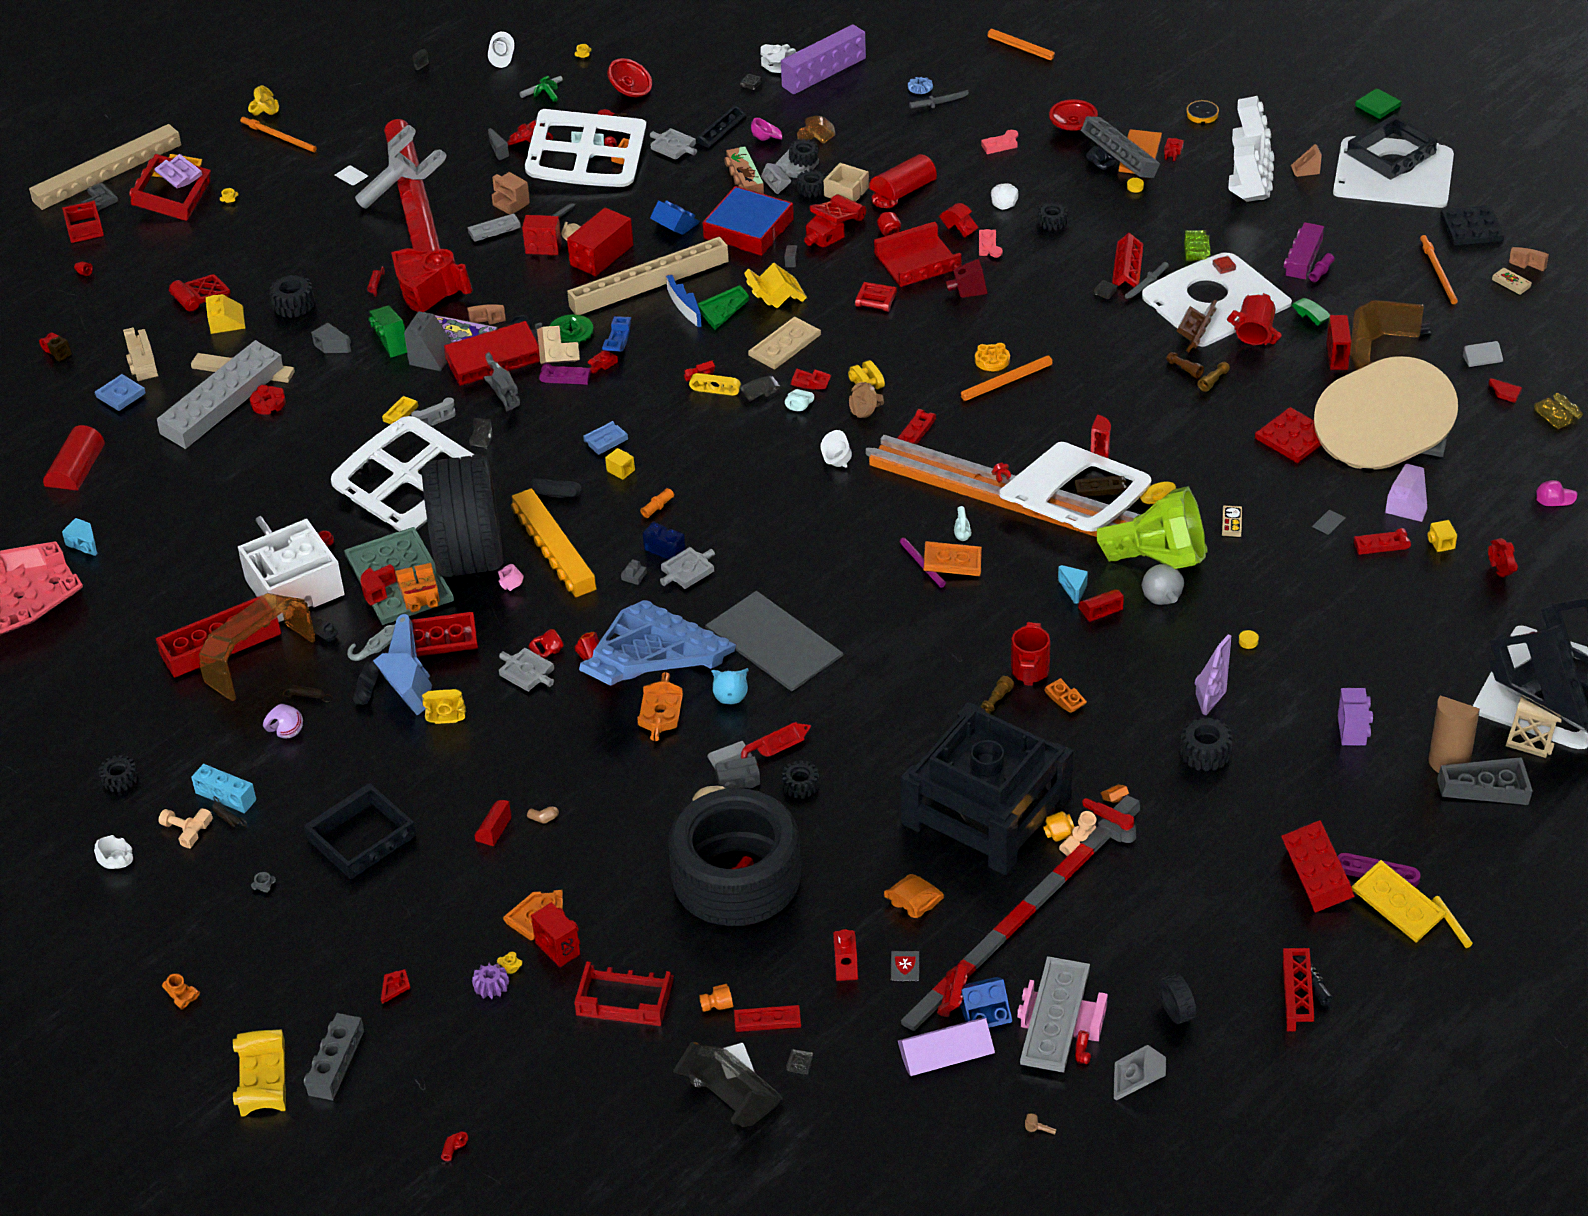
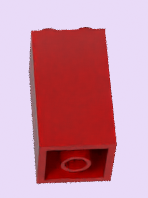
[567,208,634,276]

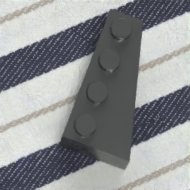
[1437,757,1533,805]

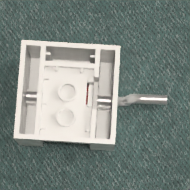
[238,516,345,622]

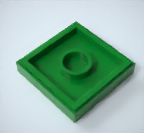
[1355,88,1402,119]

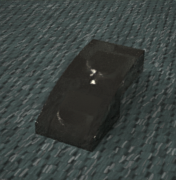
[740,376,781,402]

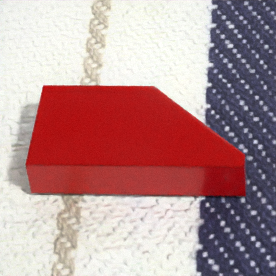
[1489,378,1522,403]

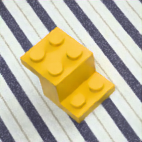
[744,263,807,308]

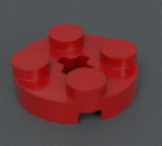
[250,385,286,415]
[1488,538,1518,577]

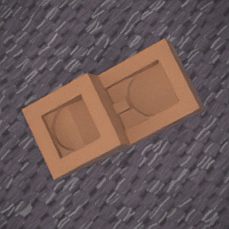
[1509,247,1549,271]
[467,305,506,325]

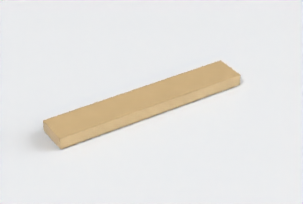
[191,353,295,383]

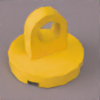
[248,85,279,116]

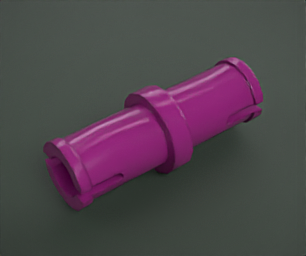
[1308,253,1335,282]

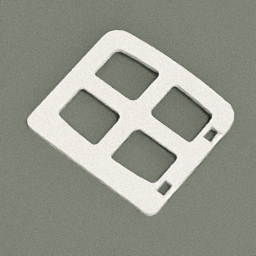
[525,109,646,187]
[331,416,474,531]

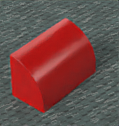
[1091,415,1111,458]
[1078,589,1124,622]
[475,800,512,846]

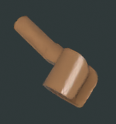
[1025,1114,1056,1135]

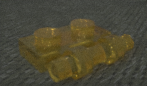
[1534,393,1583,429]

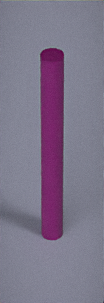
[899,538,946,588]

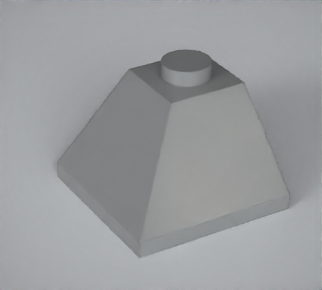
[1114,1045,1166,1100]

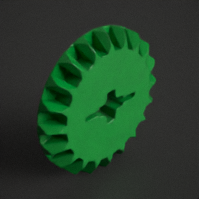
[550,314,594,345]

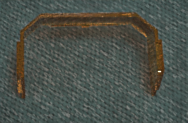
[1350,300,1424,370]
[199,593,315,701]

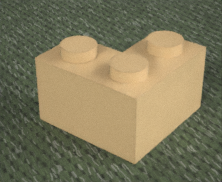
[537,326,580,364]

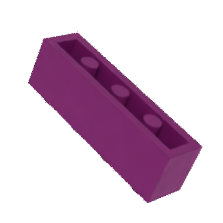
[1284,222,1324,279]

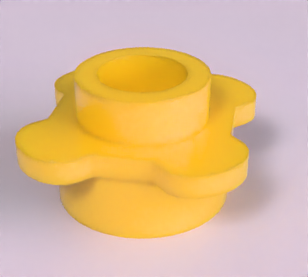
[575,44,591,58]
[220,188,238,203]
[497,952,522,974]

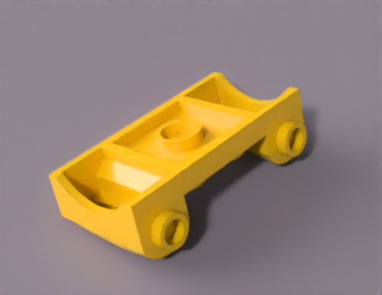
[233,1029,286,1116]

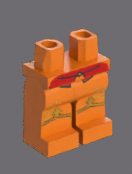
[395,563,440,612]

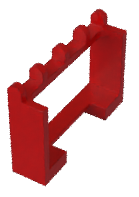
[575,961,674,1026]

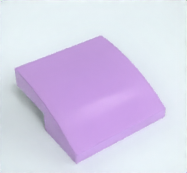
[154,154,202,188]

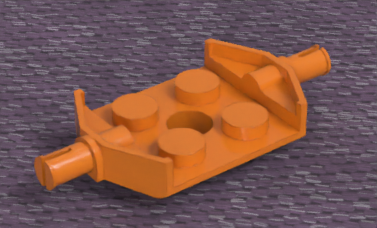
[637,672,683,741]

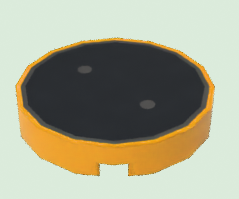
[1187,100,1219,123]

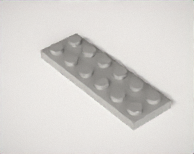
[1020,956,1090,1073]

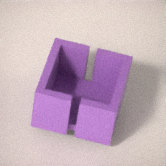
[1337,688,1373,745]

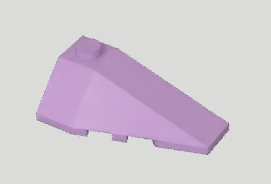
[1385,464,1427,522]
[1195,634,1231,715]

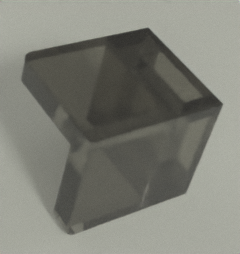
[469,418,493,448]

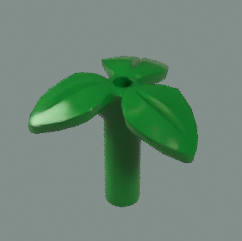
[534,76,558,102]

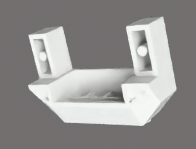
[1229,96,1274,202]

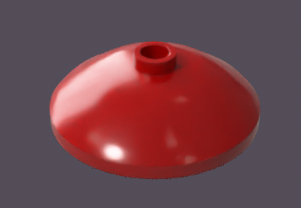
[608,58,652,97]
[1049,99,1098,131]

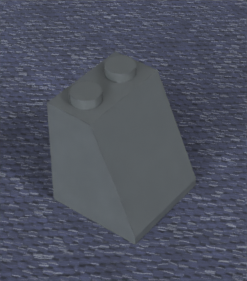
[404,311,452,371]

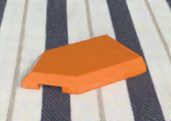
[503,890,563,941]

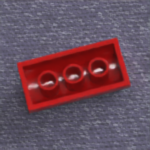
[869,154,937,201]
[43,425,105,491]
[411,612,478,657]

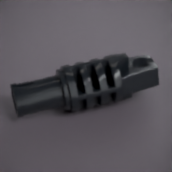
[1293,956,1333,1006]

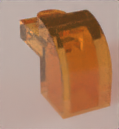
[797,116,835,144]

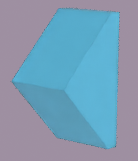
[1058,565,1088,604]

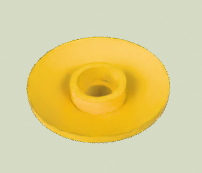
[1140,482,1176,504]

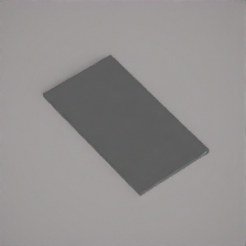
[705,591,843,691]

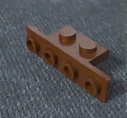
[1176,299,1217,352]

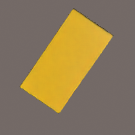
[1352,860,1446,943]

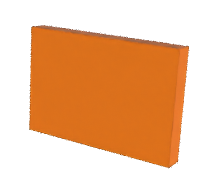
[923,541,982,576]

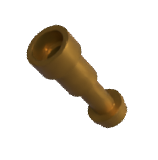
[1198,362,1230,392]
[981,676,1014,714]

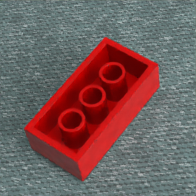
[1281,820,1355,913]

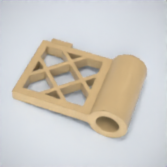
[1506,698,1562,758]

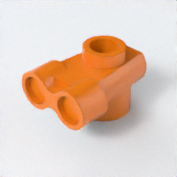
[162,974,200,1010]

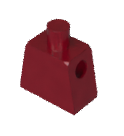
[945,259,988,298]

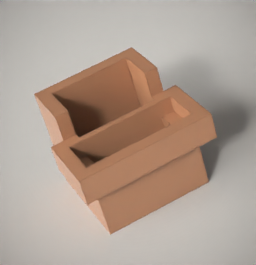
[492,172,530,215]

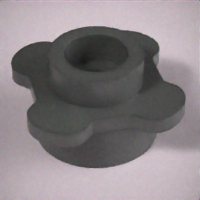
[251,872,276,892]

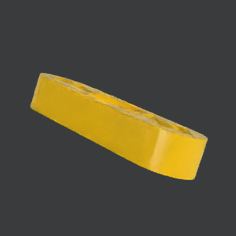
[689,373,741,395]

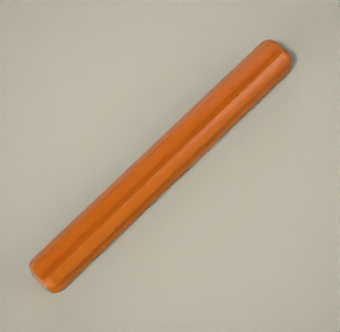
[988,29,1055,61]

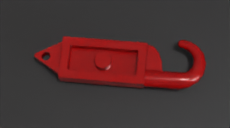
[741,722,811,766]

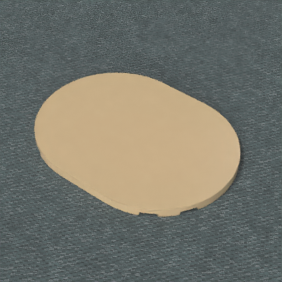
[1314,356,1458,470]

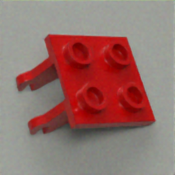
[507,120,553,146]

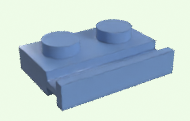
[583,421,628,455]

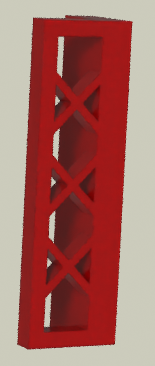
[1112,233,1144,287]
[1283,948,1314,1031]

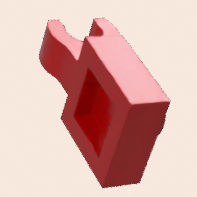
[588,351,618,373]

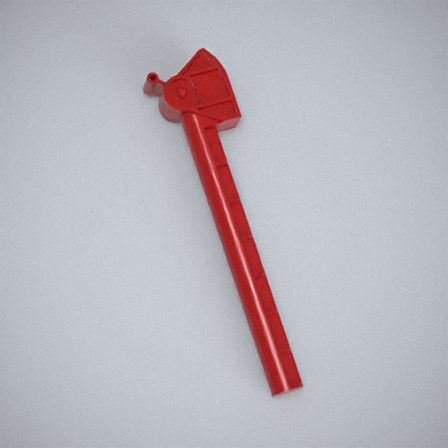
[384,119,473,312]

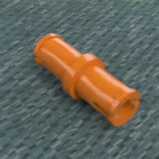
[640,488,674,518]

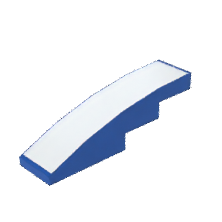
[666,275,701,327]

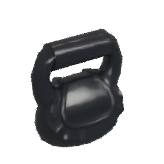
[1086,146,1116,170]

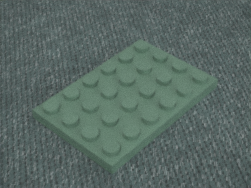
[344,527,454,625]

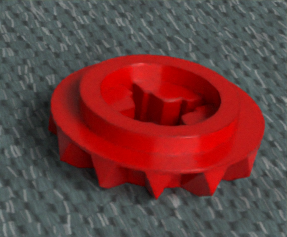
[872,192,898,208]

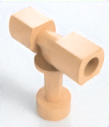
[159,808,213,848]
[1060,811,1096,856]

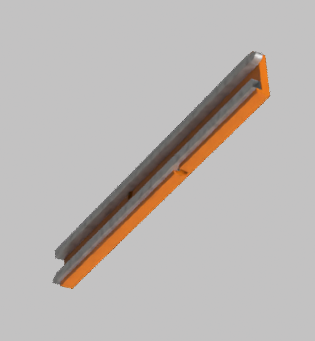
[866,435,1140,537]

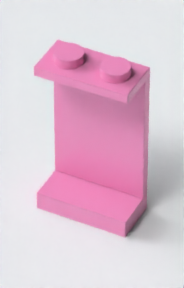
[1017,980,1108,1042]

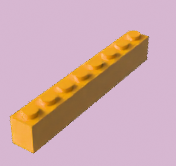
[511,488,596,597]

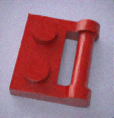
[855,282,897,312]
[937,964,967,1017]

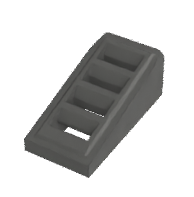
[488,128,509,160]

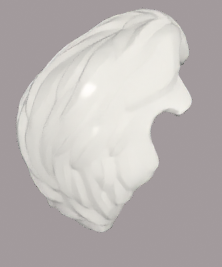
[991,183,1018,210]
[94,835,133,869]

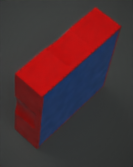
[703,186,794,256]

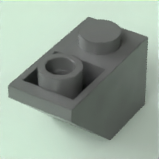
[312,323,351,353]

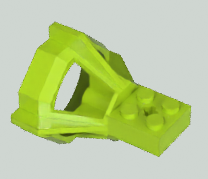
[1097,486,1207,569]

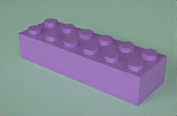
[781,24,866,94]

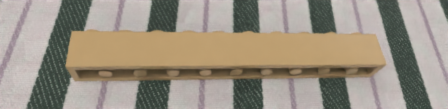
[29,124,181,210]
[567,237,729,315]

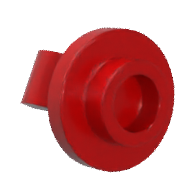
[991,462,1011,483]

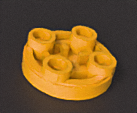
[975,343,1010,371]

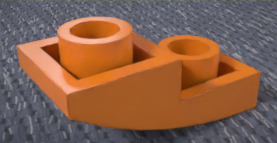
[1044,678,1087,713]

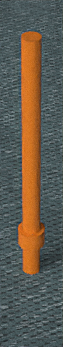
[240,117,317,152]
[1420,235,1458,304]

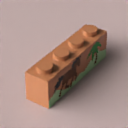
[725,147,764,194]

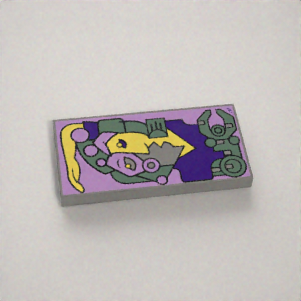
[435,315,497,343]

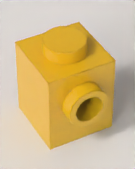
[605,448,635,480]
[1428,520,1457,552]

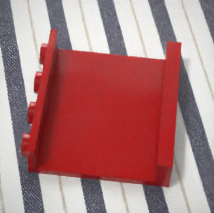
[874,222,961,287]

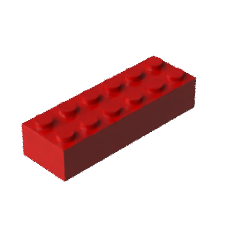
[156,595,281,678]

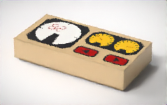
[1222,506,1242,537]

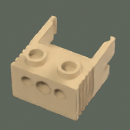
[123,328,158,381]

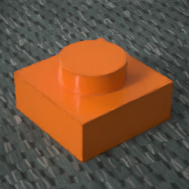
[1101,784,1129,803]

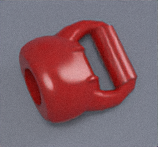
[528,629,564,658]

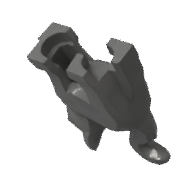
[484,352,520,411]

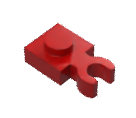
[1164,138,1184,161]
[683,360,715,382]

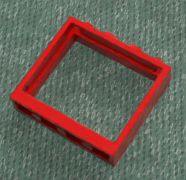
[129,154,211,221]

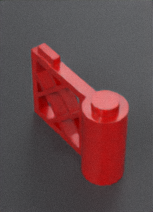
[810,194,866,223]
[169,274,231,311]

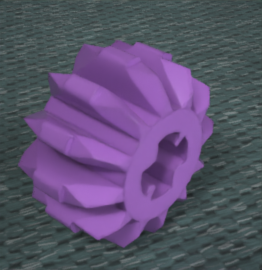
[472,962,509,999]

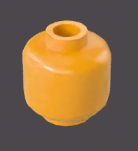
[1043,811,1075,842]

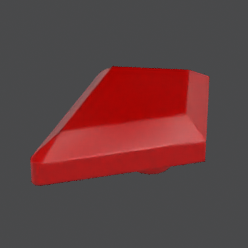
[381,969,410,1003]

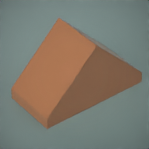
[1291,144,1322,177]

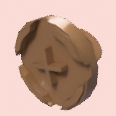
[849,382,884,418]

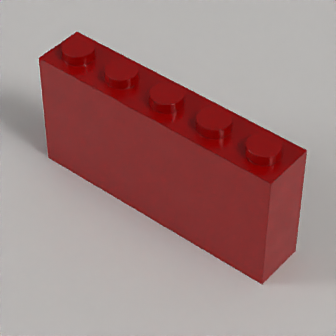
[444,321,540,386]

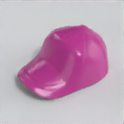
[751,118,782,141]
[1536,480,1577,506]

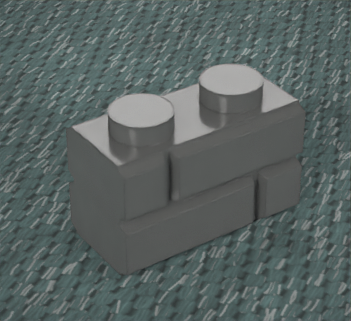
[715,756,760,789]

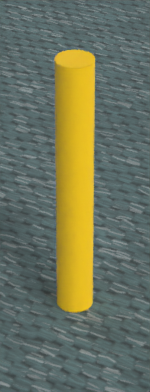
[1432,896,1473,948]

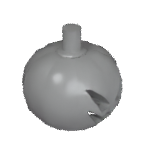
[1141,564,1184,605]

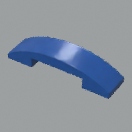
[602,316,631,352]

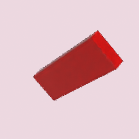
[734,1005,801,1032]

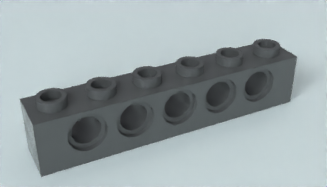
[1081,116,1160,178]

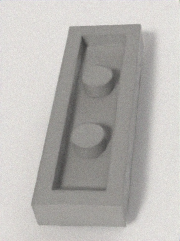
[468,213,521,242]

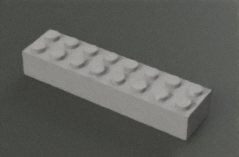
[157,340,283,449]

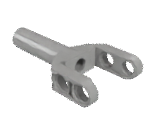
[355,125,446,208]

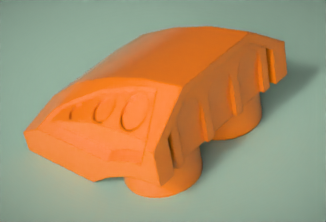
[884,874,944,918]

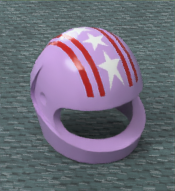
[263,704,303,739]

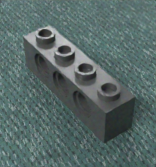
[304,1013,364,1100]

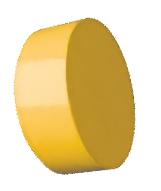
[1127,178,1144,193]
[1239,630,1259,649]

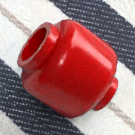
[877,212,901,236]

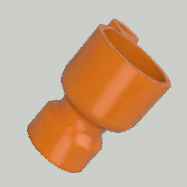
[699,984,733,1012]

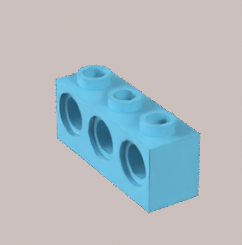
[191,764,256,813]

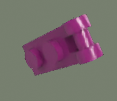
[539,363,591,385]

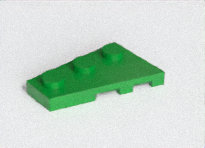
[697,285,749,330]

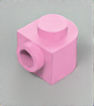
[498,564,524,591]

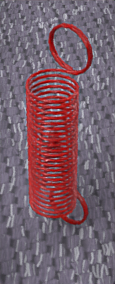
[367,266,384,297]

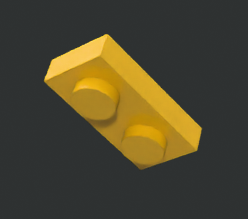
[382,396,418,424]

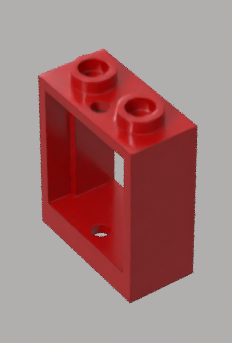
[62,201,104,243]

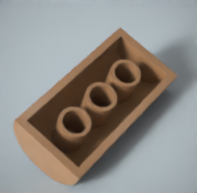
[1428,695,1480,773]

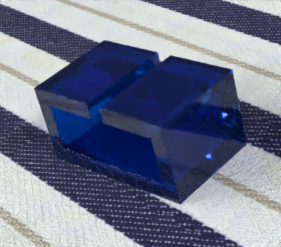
[643,522,686,559]

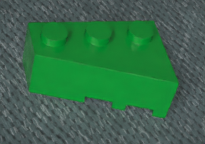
[369,305,407,357]

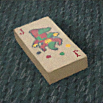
[1492,268,1532,295]

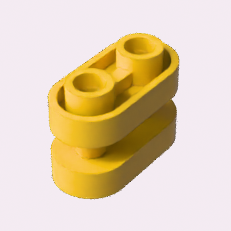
[848,360,885,389]

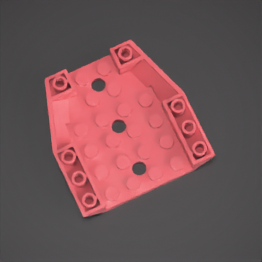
[0,541,83,635]

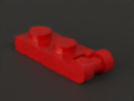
[897,409,936,445]
[1354,528,1411,555]

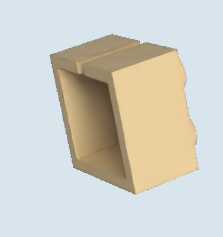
[824,163,869,202]

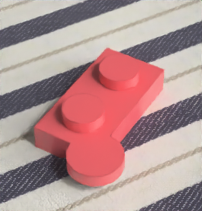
[981,130,1018,154]
[979,229,1003,258]

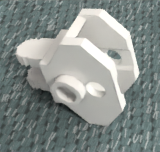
[761,44,796,73]

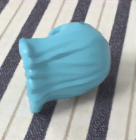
[711,668,749,705]

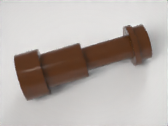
[1166,352,1204,379]

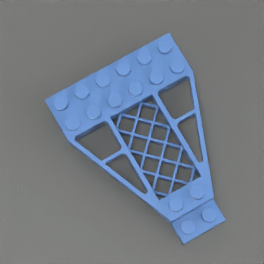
[579,600,736,686]

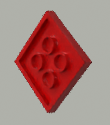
[1255,407,1321,463]

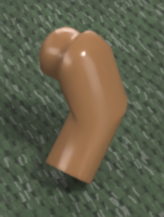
[527,806,559,824]

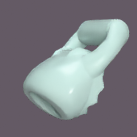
[785,389,814,411]
[954,506,971,541]

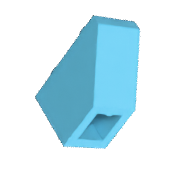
[62,518,98,556]

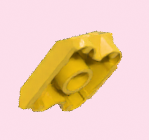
[422,689,466,724]

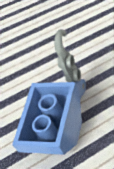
[347,614,432,715]

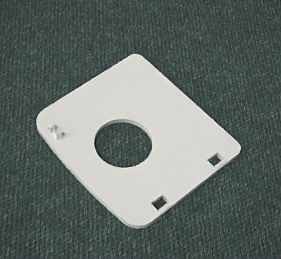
[1333,136,1454,208]
[1142,253,1292,347]

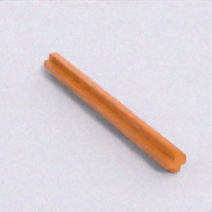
[961,355,1053,401]

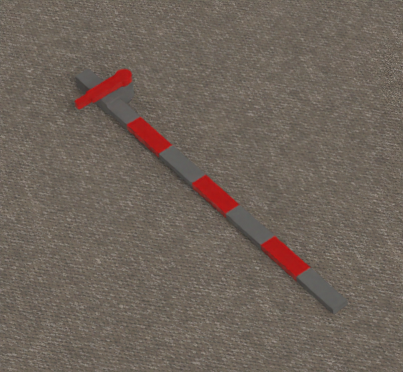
[901,795,1140,1031]

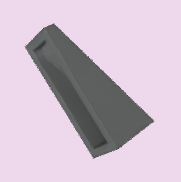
[785,245,798,267]

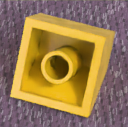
[206,294,245,334]

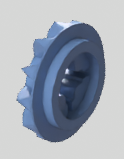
[908,76,933,94]

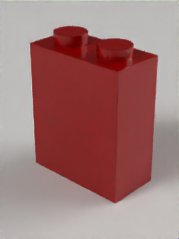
[1327,315,1351,370]

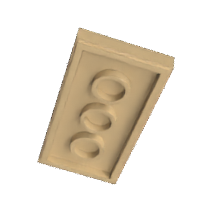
[749,317,821,369]

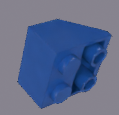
[650,200,700,235]
[960,977,1012,1028]

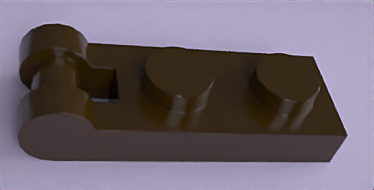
[1074,476,1128,497]

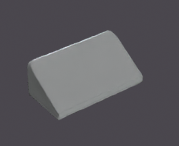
[761,163,791,194]
[1463,341,1503,367]

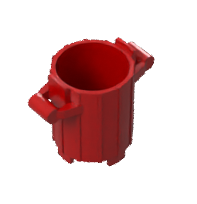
[1227,293,1282,345]
[1011,622,1050,685]

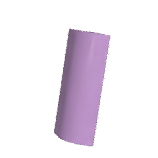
[898,1018,995,1076]

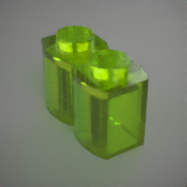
[1184,230,1210,261]

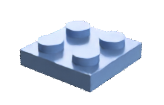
[95,374,146,411]

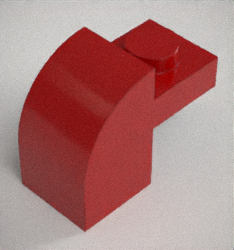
[939,203,979,238]
[360,564,397,606]

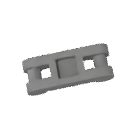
[411,398,456,426]

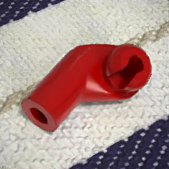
[1075,1030,1091,1064]
[441,1131,468,1161]

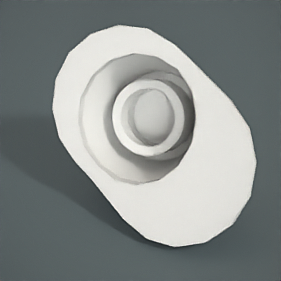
[488,32,514,68]
[821,430,852,468]

